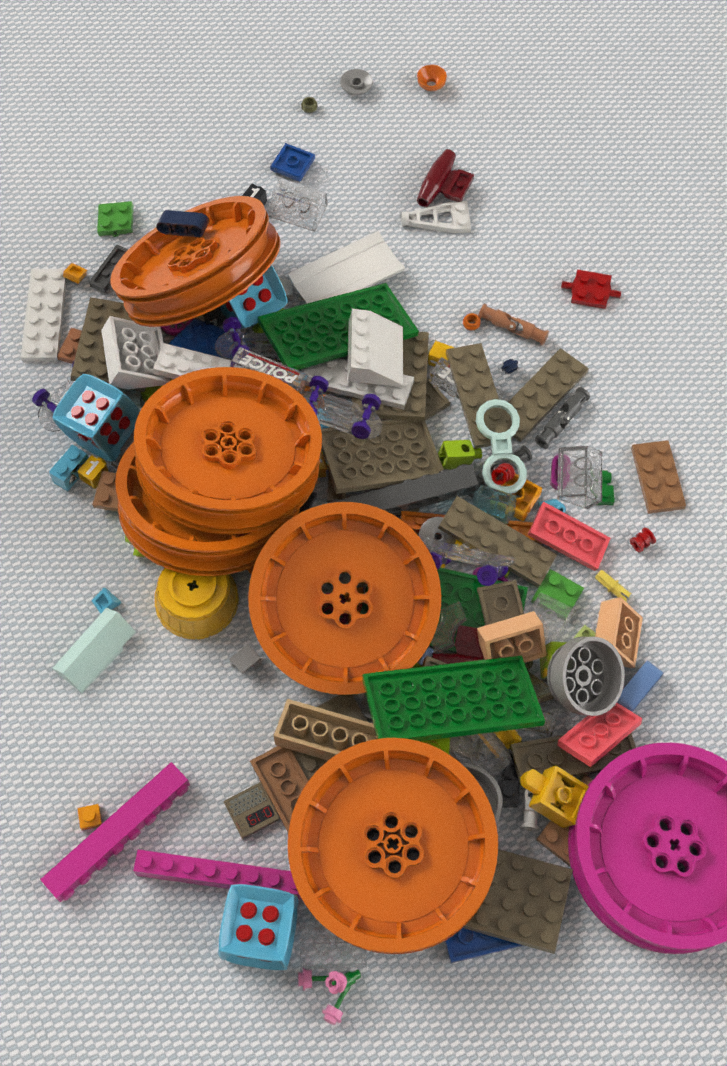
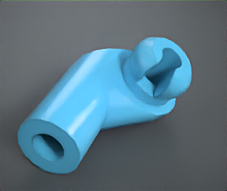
[538,499,566,513]

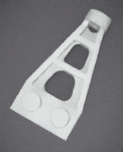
[401,201,471,233]

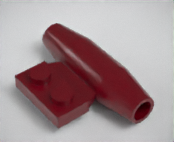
[417,149,474,207]
[432,625,485,664]

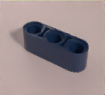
[156,210,210,237]

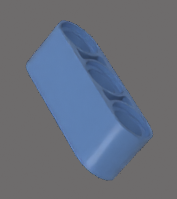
[617,660,664,712]

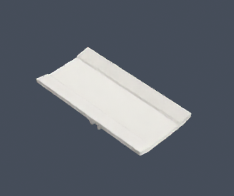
[288,231,405,304]

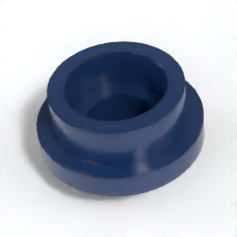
[501,359,519,374]

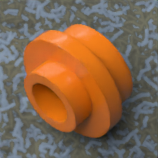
[463,313,481,330]

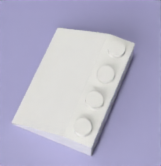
[347,309,403,387]
[101,316,170,389]

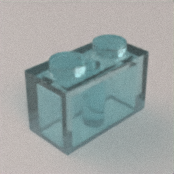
[473,485,517,524]

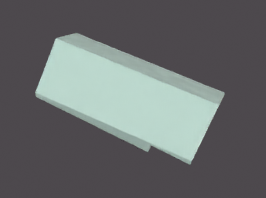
[52,608,136,693]

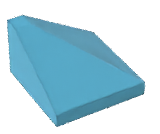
[91,588,121,614]

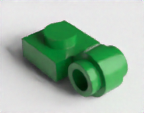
[593,470,615,505]

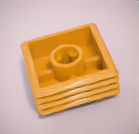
[491,473,542,521]

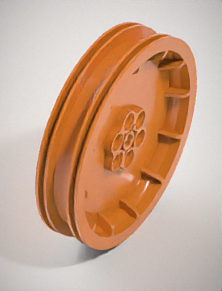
[110,196,281,327]
[134,367,322,534]
[115,442,300,576]
[248,502,441,695]
[288,738,498,954]

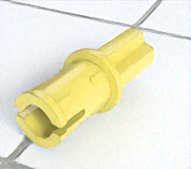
[595,570,632,601]

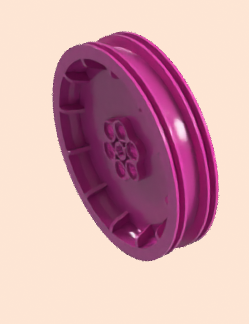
[568,742,727,954]

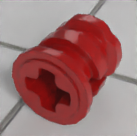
[491,463,515,485]
[630,527,656,552]

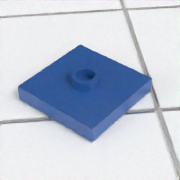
[270,143,315,182]

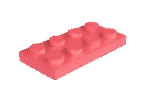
[528,502,611,571]
[557,703,642,767]

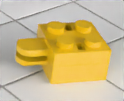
[520,766,589,828]

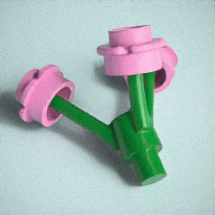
[298,968,361,1025]

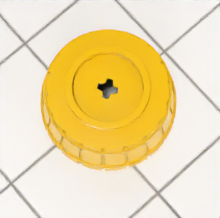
[154,568,239,640]

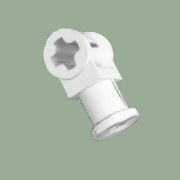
[520,790,539,831]

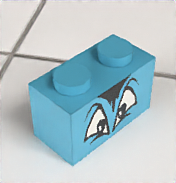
[49,444,89,492]

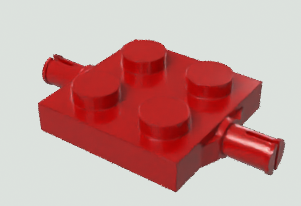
[561,269,621,309]

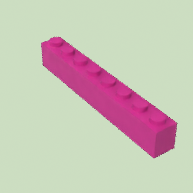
[40,762,190,902]
[133,849,302,899]

